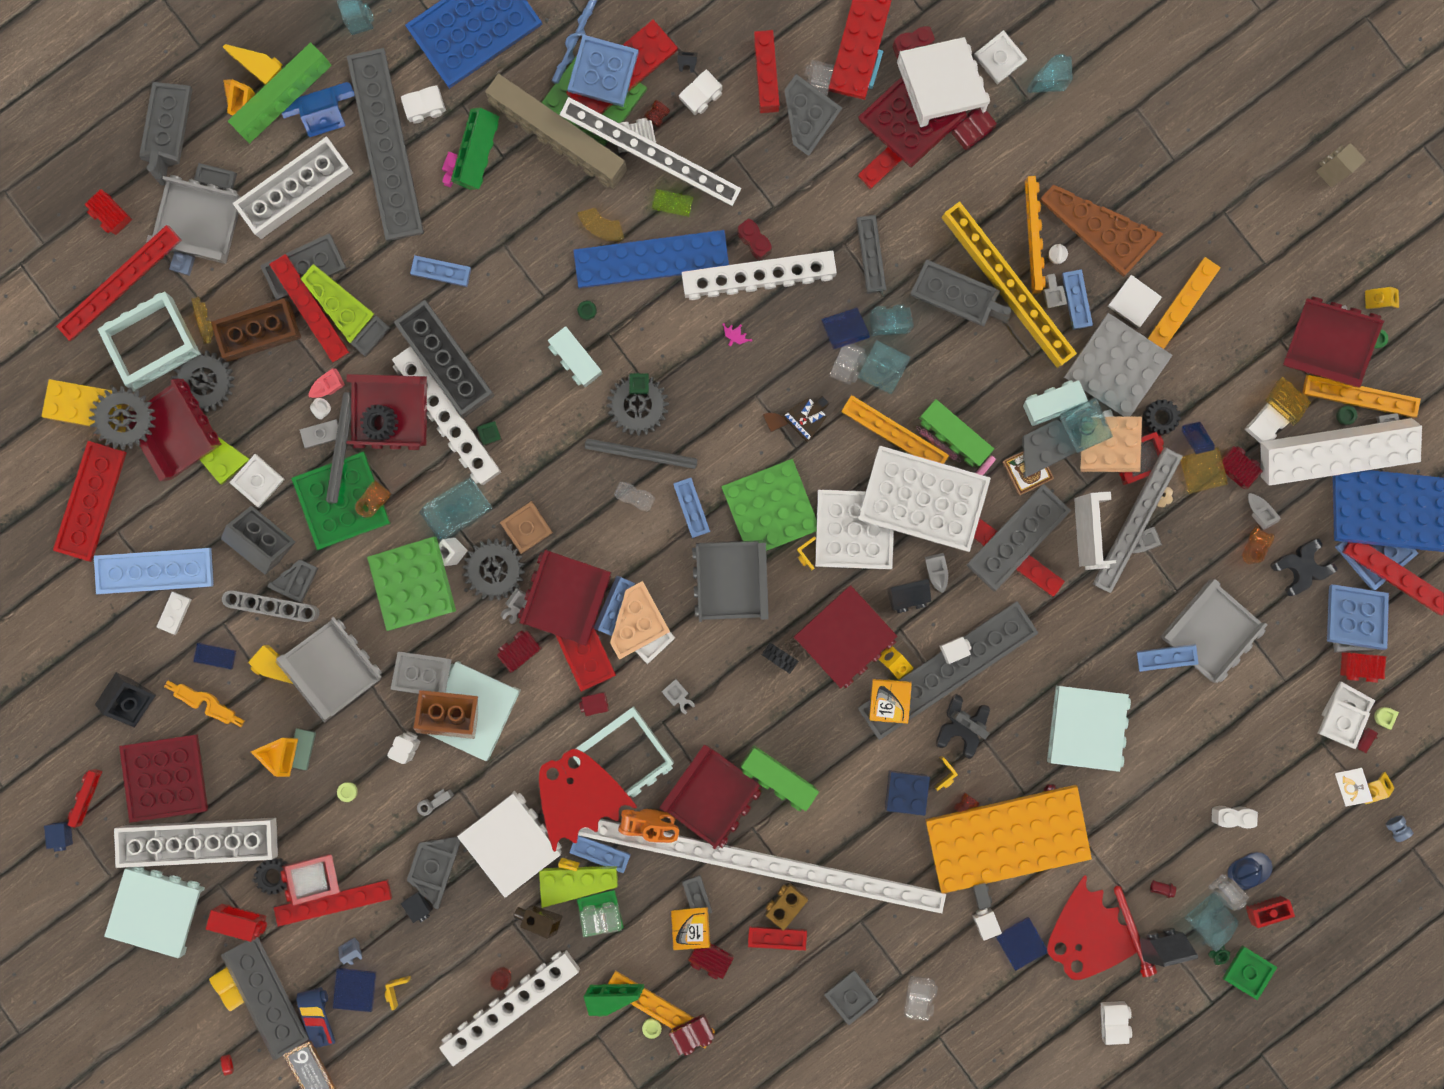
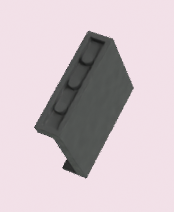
[692,540,768,622]

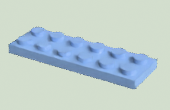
[94,548,213,594]

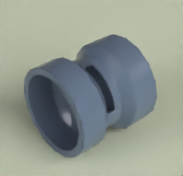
[1385,815,1413,842]

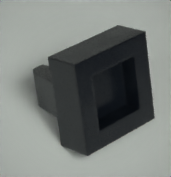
[677,51,698,73]

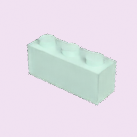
[548,326,603,387]
[1023,380,1088,426]

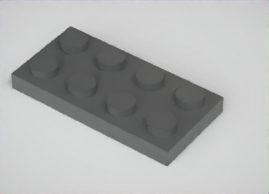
[260,233,347,300]

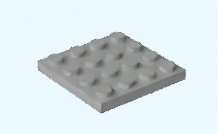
[1064,313,1173,417]

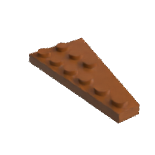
[1040,185,1163,277]

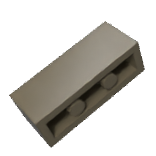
[1316,143,1366,187]

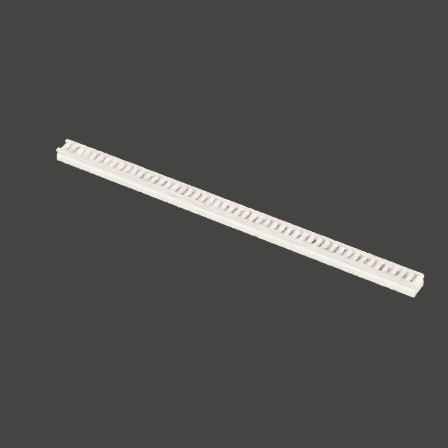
[578,819,946,913]

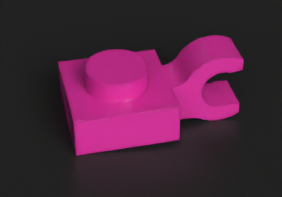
[442,151,458,188]

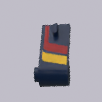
[297,987,336,1049]

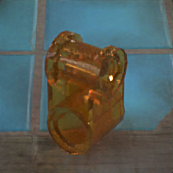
[355,481,391,518]
[1242,526,1275,564]

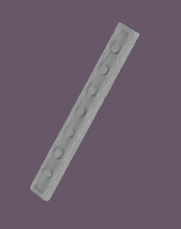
[1093,447,1183,593]

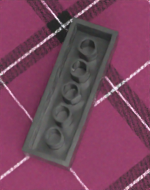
[394,300,495,418]

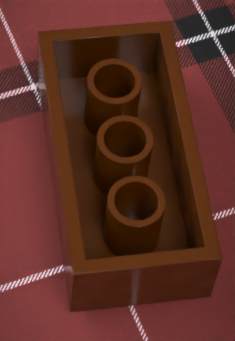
[211,298,301,362]

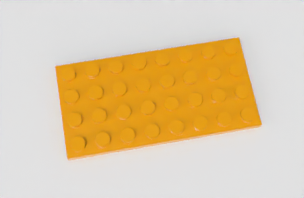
[925,785,1092,893]

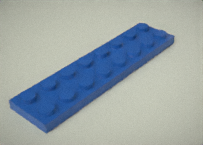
[574,230,729,288]

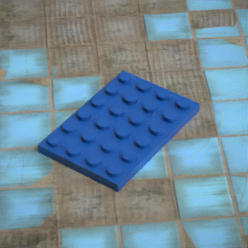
[405,0,542,89]
[1333,470,1444,552]

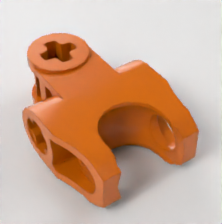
[618,809,679,843]

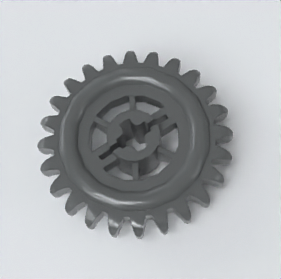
[171,350,235,413]
[606,375,669,436]
[89,386,156,450]
[462,538,525,601]

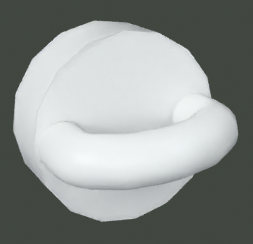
[1048,244,1068,264]
[310,398,331,419]

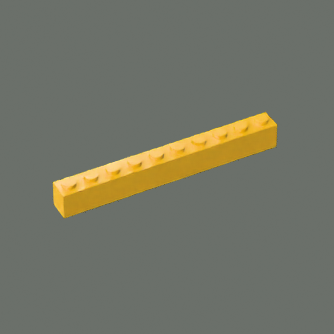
[942,201,1077,368]

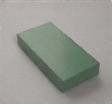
[292,728,316,770]

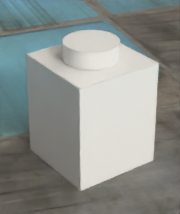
[439,538,468,566]
[939,637,971,664]
[972,908,1002,940]

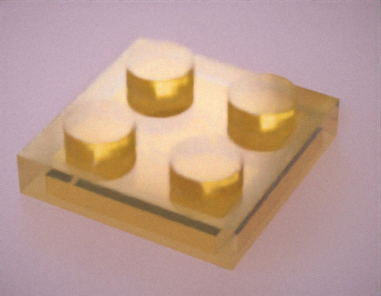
[191,297,214,344]
[1265,376,1311,426]

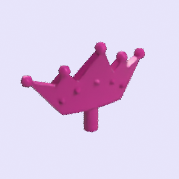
[722,323,752,346]

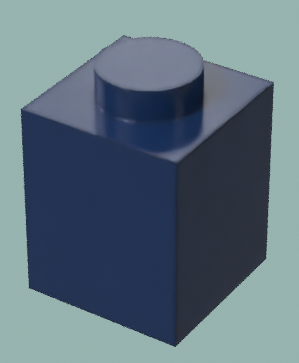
[44,821,73,852]

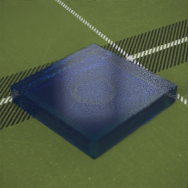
[821,308,870,350]
[995,917,1047,971]
[333,968,376,1012]

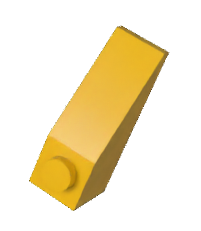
[223,44,283,85]
[248,645,293,684]

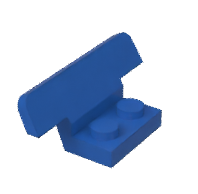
[282,82,355,137]

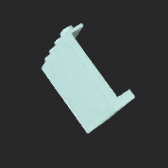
[428,661,521,761]
[1047,685,1131,772]
[104,866,205,958]

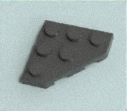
[785,74,842,156]

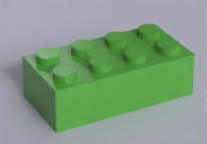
[741,745,819,811]

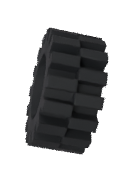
[1143,399,1181,435]
[360,405,398,441]
[761,642,799,674]
[254,858,293,895]

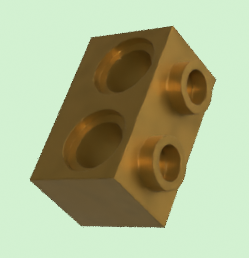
[765,883,808,931]

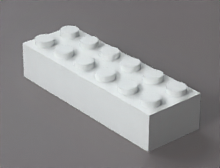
[233,136,353,239]

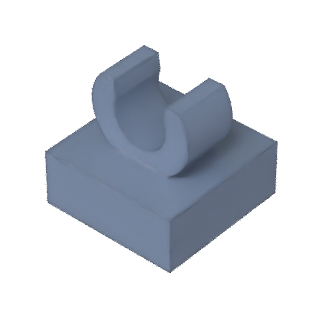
[169,251,195,276]
[338,938,362,965]

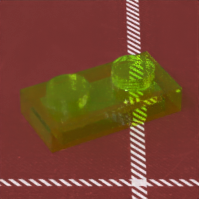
[652,189,693,217]

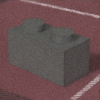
[973,883,992,910]

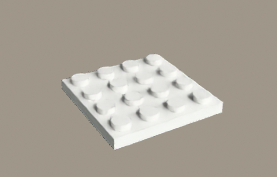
[815,490,894,569]

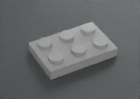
[391,652,451,694]

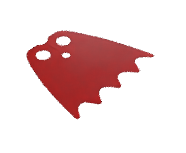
[539,749,637,852]
[1047,875,1137,980]

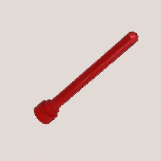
[1114,886,1157,977]

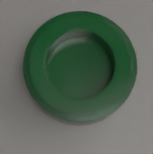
[577,301,597,321]
[1336,406,1357,425]

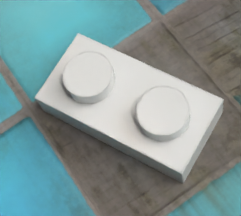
[157,592,192,635]

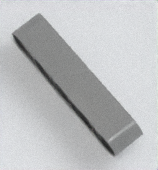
[222,591,319,622]

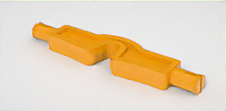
[164,680,245,728]

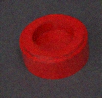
[221,1054,234,1076]

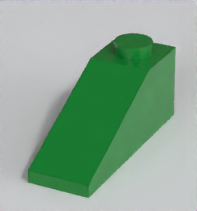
[583,984,644,1017]

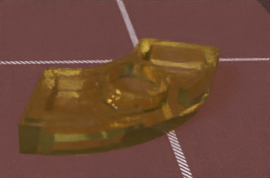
[577,208,625,241]

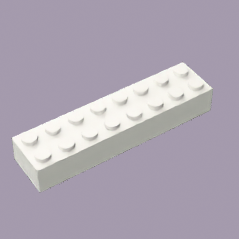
[1260,418,1422,485]
[114,818,278,868]

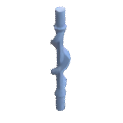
[551,0,597,84]

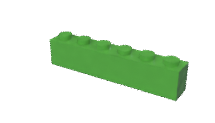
[228,42,332,144]

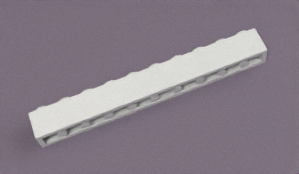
[560,97,741,206]

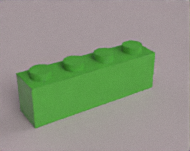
[919,399,994,468]

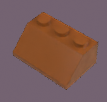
[413,690,478,739]

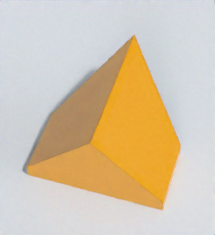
[223,79,256,116]
[251,738,298,777]

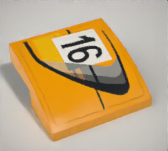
[869,679,911,724]
[671,908,710,950]

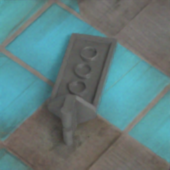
[139,82,192,186]
[911,259,1011,327]

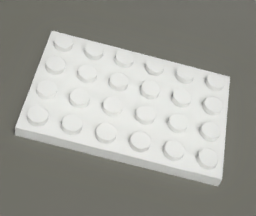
[858,446,991,552]

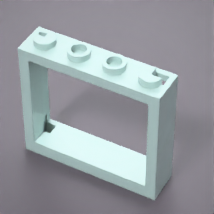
[98,291,201,392]
[573,706,674,798]

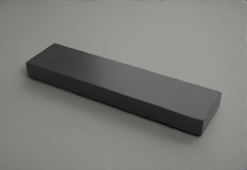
[856,215,886,293]

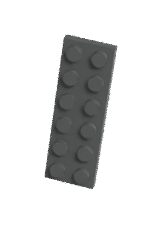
[966,484,1071,592]
[221,937,309,1060]

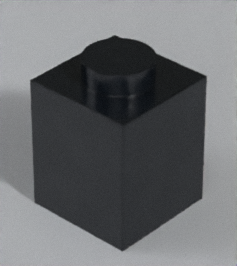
[401,891,432,923]

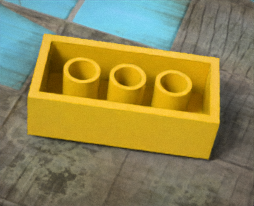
[41,379,130,433]

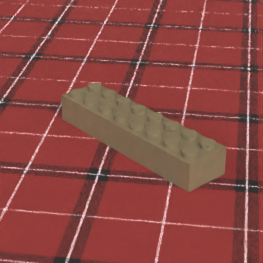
[485,73,627,189]

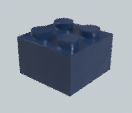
[885,770,930,816]

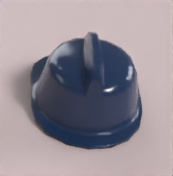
[1227,852,1273,890]

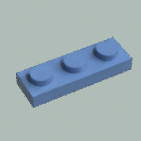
[410,255,471,287]
[1062,269,1093,330]
[673,478,710,538]
[594,576,635,636]
[1137,644,1199,671]
[569,835,631,873]

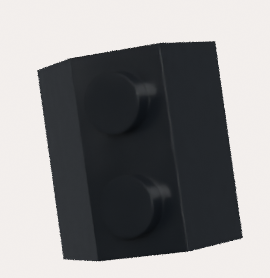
[887,579,931,613]
[95,672,156,728]
[1139,928,1198,967]

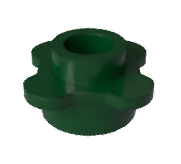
[1208,943,1230,965]

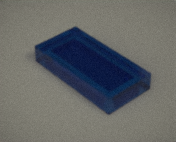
[1182,422,1215,454]
[193,643,237,669]

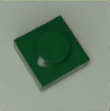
[629,373,649,394]
[477,421,502,446]

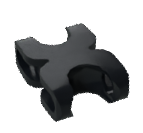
[1270,538,1337,596]
[936,694,990,759]

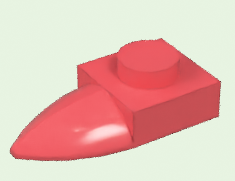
[308,368,345,398]

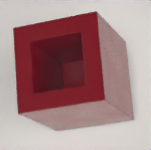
[579,692,609,716]

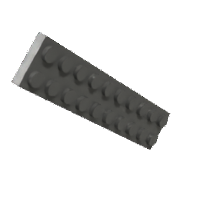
[347,48,424,242]
[858,601,1038,740]

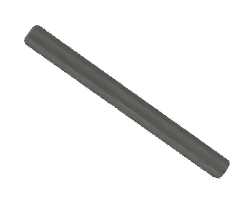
[326,392,351,504]
[585,439,697,469]

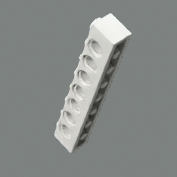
[682,251,837,300]
[392,346,501,485]
[439,950,580,1066]

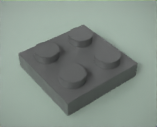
[824,969,879,1025]

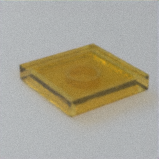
[1180,447,1228,494]

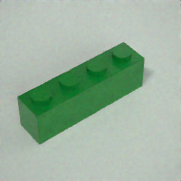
[450,108,500,190]

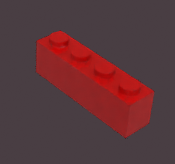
[754,30,779,113]

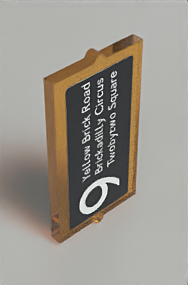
[284,1041,336,1089]

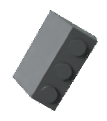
[221,506,295,575]

